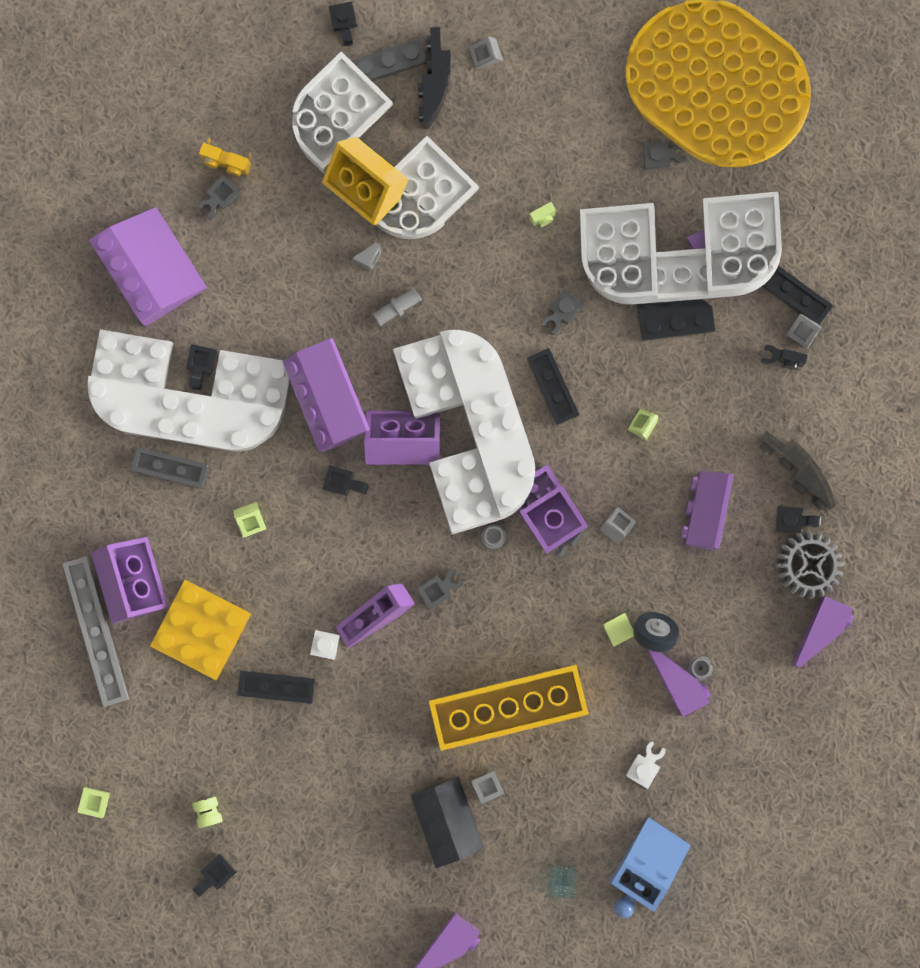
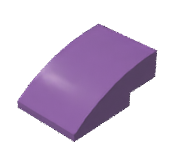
[517,465,589,554]

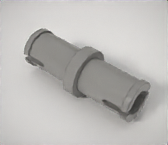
[373,287,422,326]

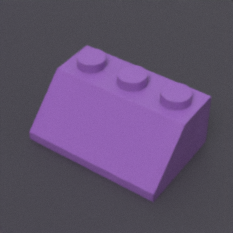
[364,411,440,465]
[680,471,734,551]
[91,537,169,624]

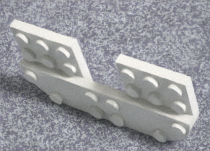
[292,52,479,239]
[580,192,782,304]
[88,330,290,452]
[393,330,535,534]

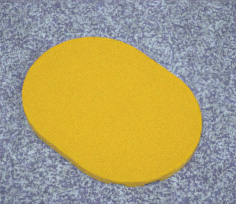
[625,0,811,167]

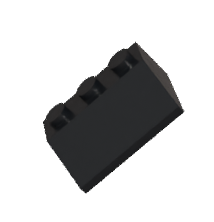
[411,776,484,868]

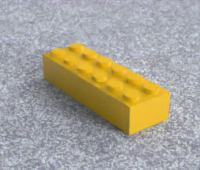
[429,665,589,751]

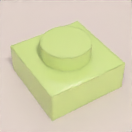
[529,202,556,227]
[78,787,110,818]

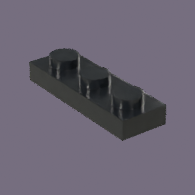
[762,266,834,325]
[527,348,579,426]
[237,670,316,704]

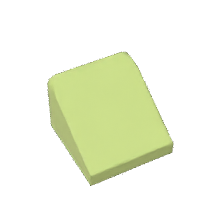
[234,502,266,538]
[602,613,634,647]

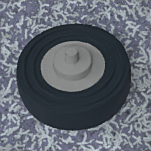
[633,612,679,652]

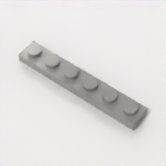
[63,556,129,707]

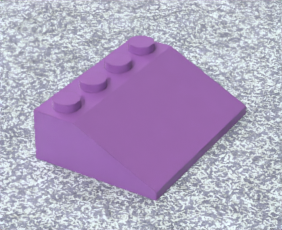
[89,207,207,327]

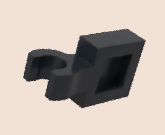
[329,1,357,47]
[186,344,217,391]
[761,345,808,370]
[322,465,369,496]
[776,506,821,533]
[193,854,237,897]

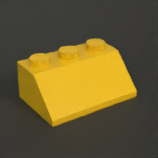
[322,137,408,226]

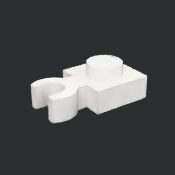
[626,741,665,789]

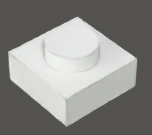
[310,630,340,660]

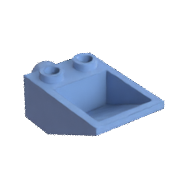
[608,817,691,918]

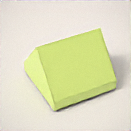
[628,409,659,440]

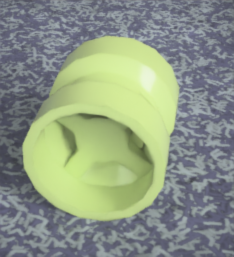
[192,796,222,828]

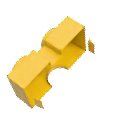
[199,137,252,177]

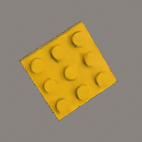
[150,580,251,680]

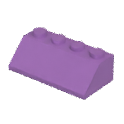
[283,338,370,452]

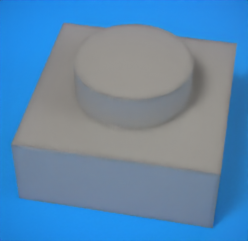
[787,314,822,349]
[471,770,504,804]

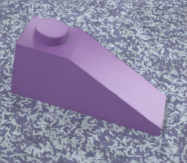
[336,584,415,648]
[792,596,854,667]
[646,649,710,717]
[414,912,480,968]

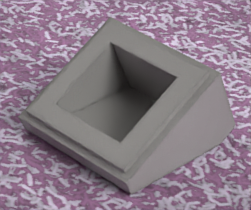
[469,36,503,69]
[353,243,382,271]
[599,507,636,545]

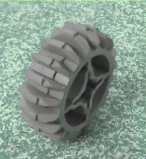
[776,532,845,599]

